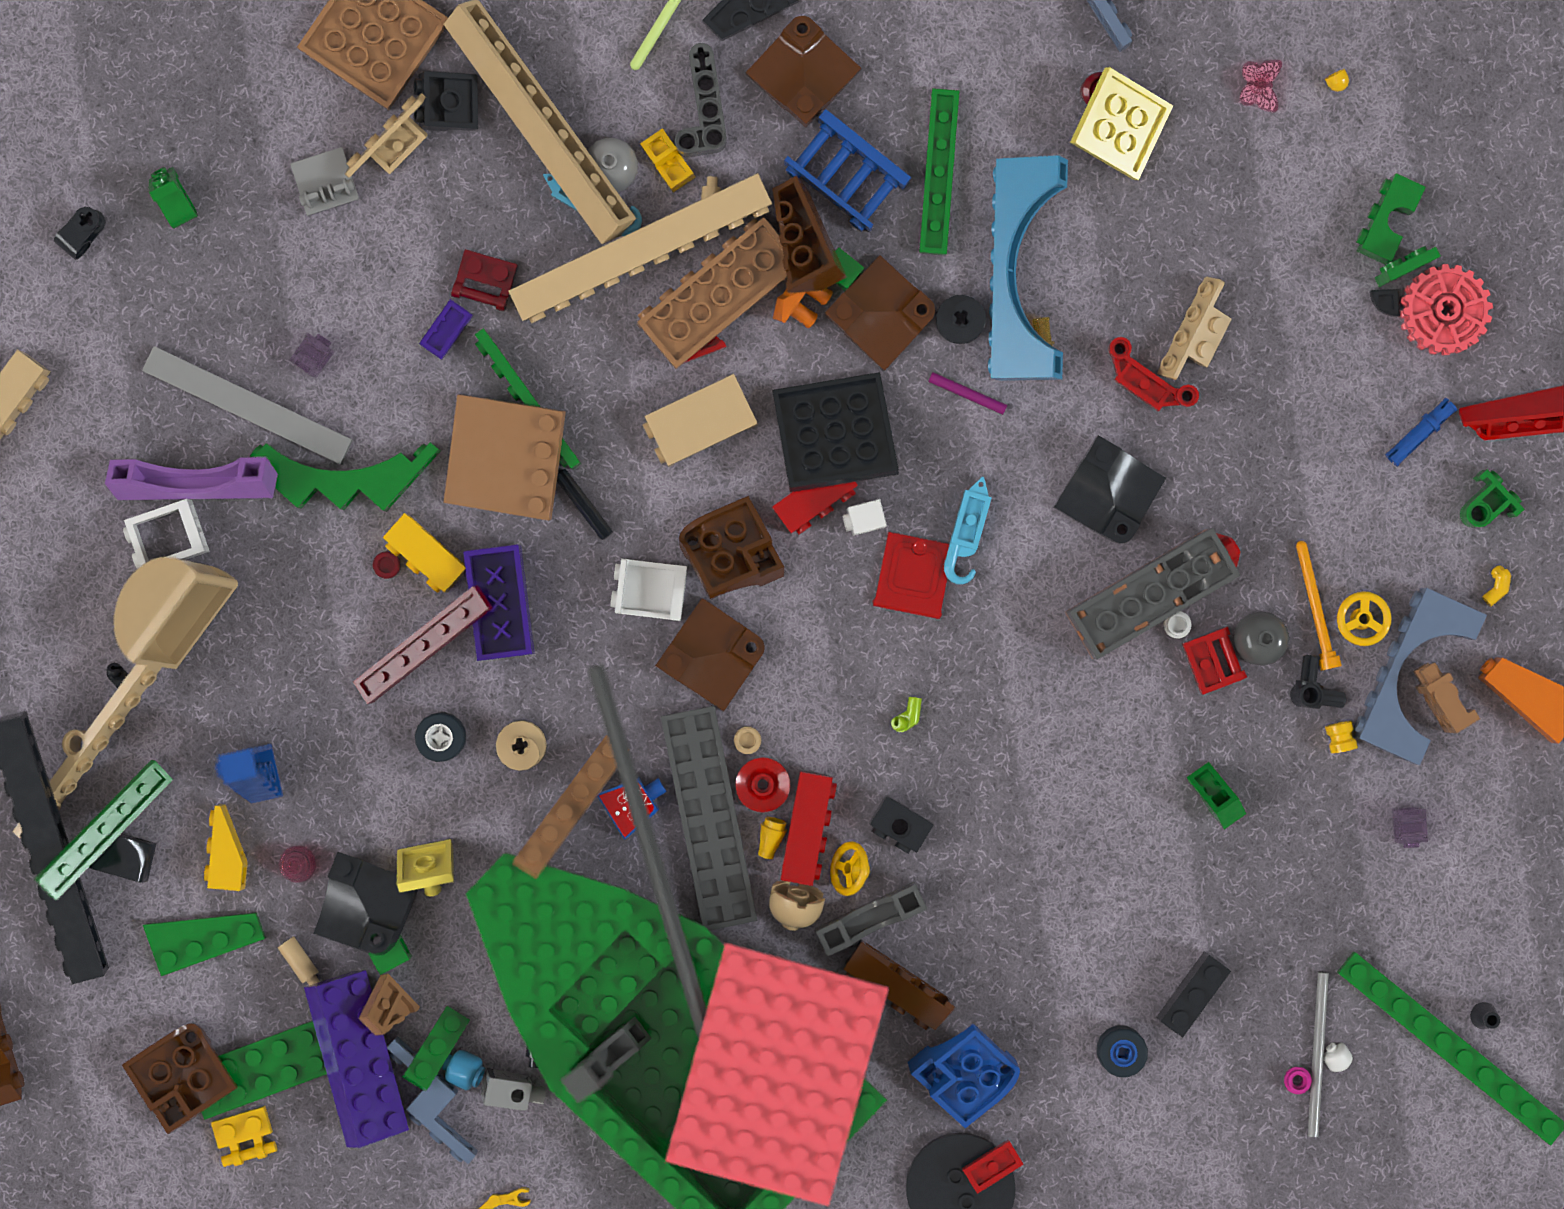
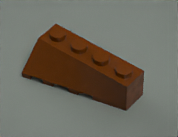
[772,176,847,293]
[843,939,955,1030]

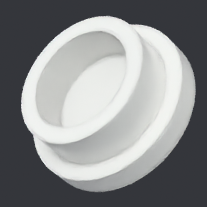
[1164,611,1191,638]

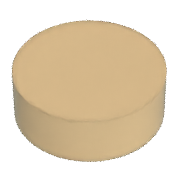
[734,726,761,754]

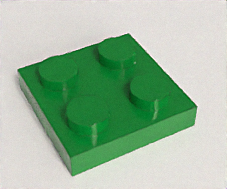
[1374,246,1441,287]

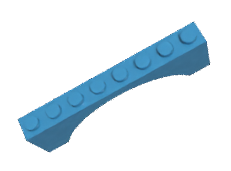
[988,155,1068,381]

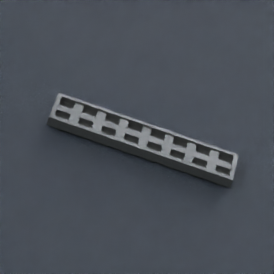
[661,705,758,930]

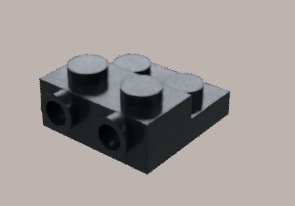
[413,71,478,131]

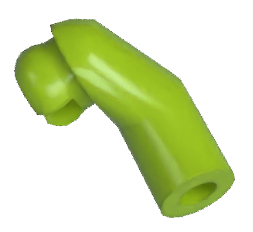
[891,697,922,732]

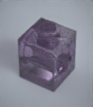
[290,333,335,378]
[1392,807,1428,848]

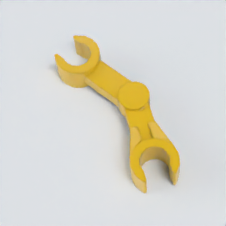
[478,1187,531,1209]

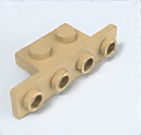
[345,93,428,178]
[1157,277,1231,380]

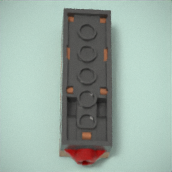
[1065,528,1241,660]

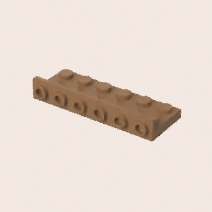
[637,217,787,369]

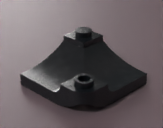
[1053,435,1166,544]
[313,852,418,956]

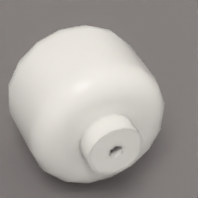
[1323,1043,1352,1072]

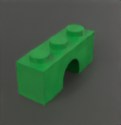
[1356,173,1426,265]

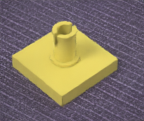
[397,839,454,897]

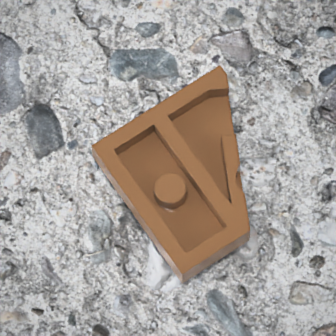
[359,974,420,1036]

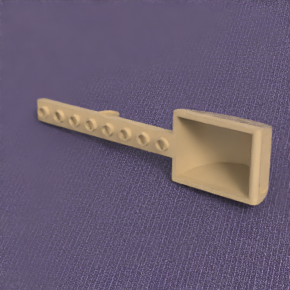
[13,557,238,838]

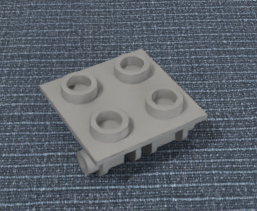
[290,147,359,216]

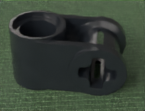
[54,207,106,260]

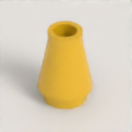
[758,817,787,859]

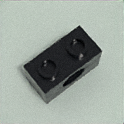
[869,795,934,854]

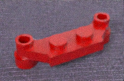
[1108,337,1199,411]

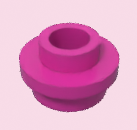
[1284,1066,1312,1094]

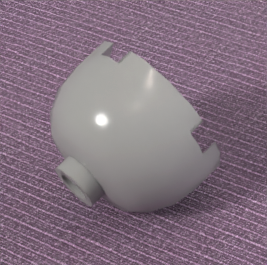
[588,138,638,192]

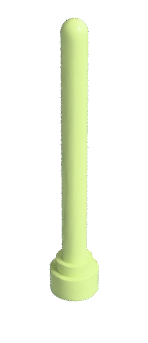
[630,0,681,70]

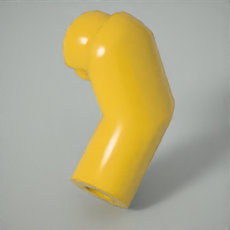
[1482,565,1511,607]

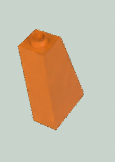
[1478,657,1564,744]

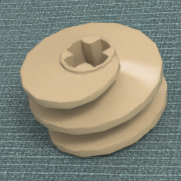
[496,721,547,771]

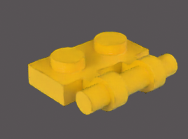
[211,1106,277,1167]

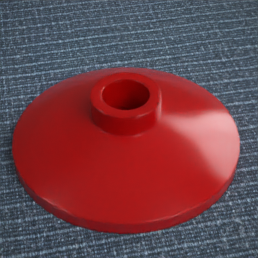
[736,757,790,812]

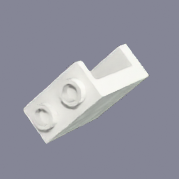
[611,558,688,621]

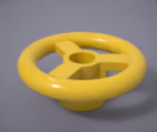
[1337,591,1392,646]
[830,841,870,896]

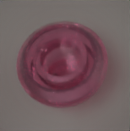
[279,845,316,883]

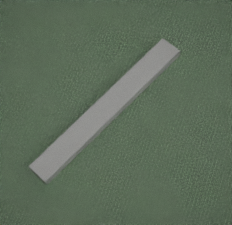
[142,346,353,465]

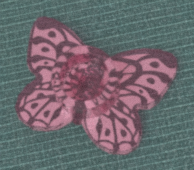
[1239,60,1282,113]

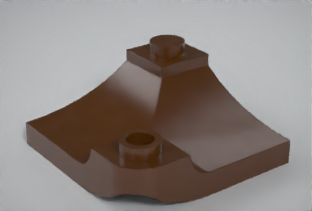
[746,16,861,128]
[825,255,935,371]
[679,496,784,599]
[655,598,765,711]
[122,1023,238,1134]

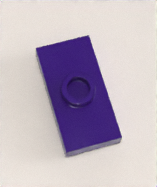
[419,299,474,360]

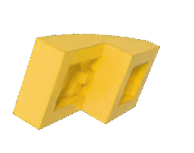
[640,128,696,193]

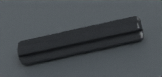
[557,469,612,540]

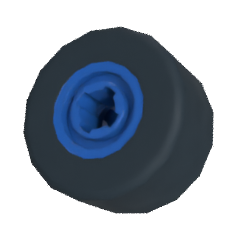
[1097,1025,1148,1077]

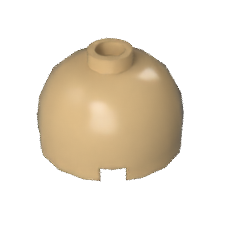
[769,881,825,931]

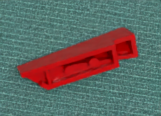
[1459,385,1564,441]

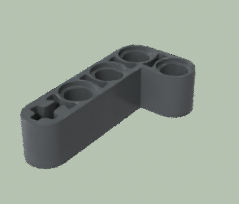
[675,43,727,157]

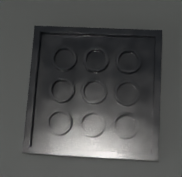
[772,372,899,493]

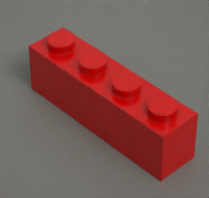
[780,770,837,886]

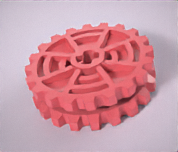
[1399,264,1493,356]

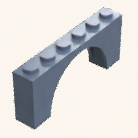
[1353,588,1487,765]

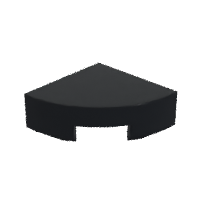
[1369,289,1400,317]

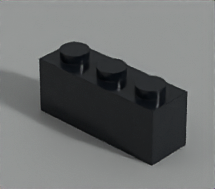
[1156,951,1231,1038]

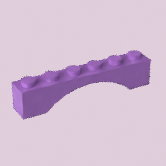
[105,457,278,500]

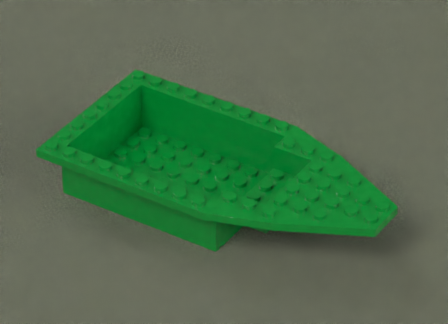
[466,852,887,1209]

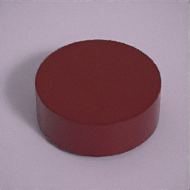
[373,551,401,579]

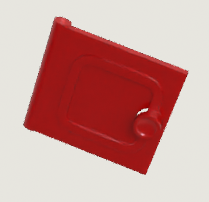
[872,532,950,619]

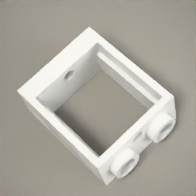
[123,499,210,569]

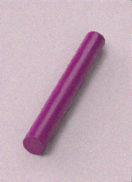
[928,372,1007,415]

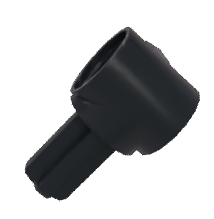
[1290,655,1347,709]

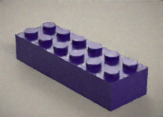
[304,970,409,1148]

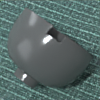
[1233,611,1290,666]

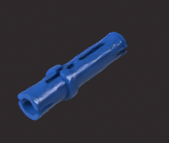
[1385,398,1457,467]

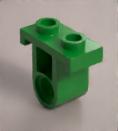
[149,167,198,229]
[1460,469,1525,528]

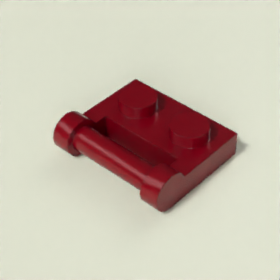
[451,249,518,312]

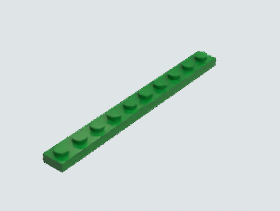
[1337,951,1564,1146]

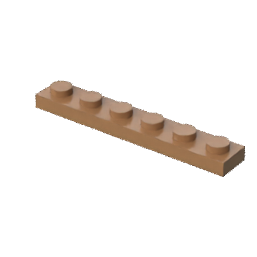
[513,735,617,879]

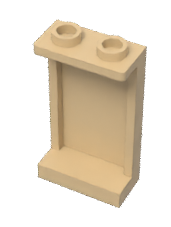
[642,374,758,467]

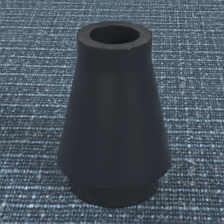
[1470,1002,1501,1029]

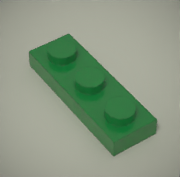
[402,1006,470,1092]

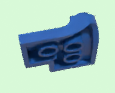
[908,1023,1020,1128]

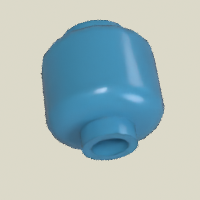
[442,1050,486,1091]

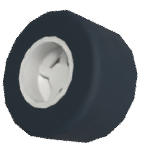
[415,712,466,762]

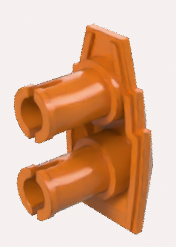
[773,288,833,328]

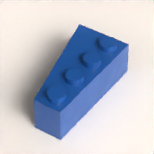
[215,744,283,804]

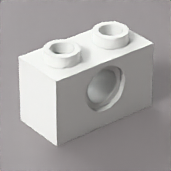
[842,499,887,536]

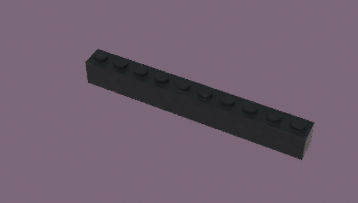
[0,710,109,984]

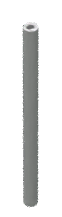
[1308,972,1329,1137]

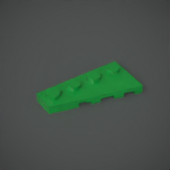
[143,912,266,976]

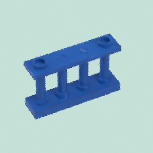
[784,109,911,232]

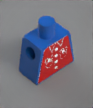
[598,777,667,840]

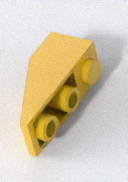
[204,804,248,891]

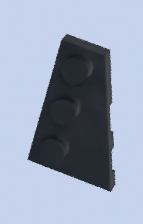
[702,0,799,41]

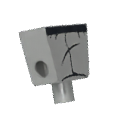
[481,1068,546,1111]

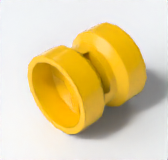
[1325,721,1358,753]

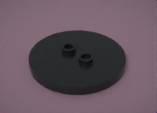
[906,1133,1016,1209]

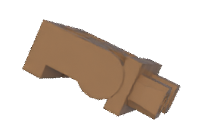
[1413,662,1480,733]

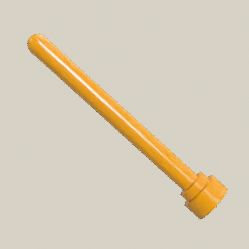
[1296,541,1342,671]

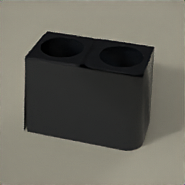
[88,833,156,883]

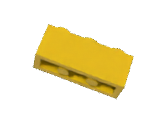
[383,513,466,593]

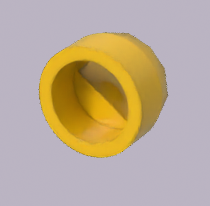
[1325,68,1349,92]

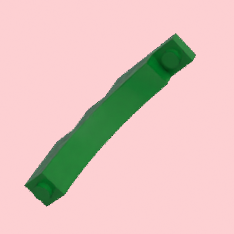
[250,442,441,512]

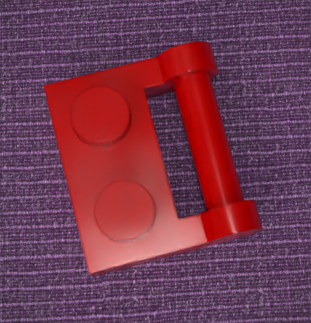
[1182,626,1247,695]

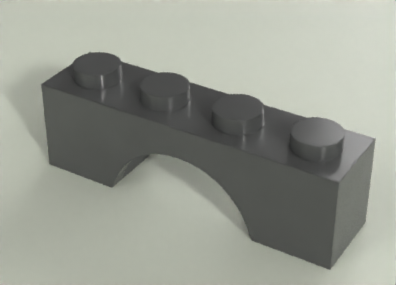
[815,881,927,956]
[561,1017,651,1103]

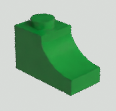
[1187,762,1246,829]

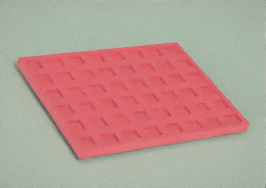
[666,943,888,1206]

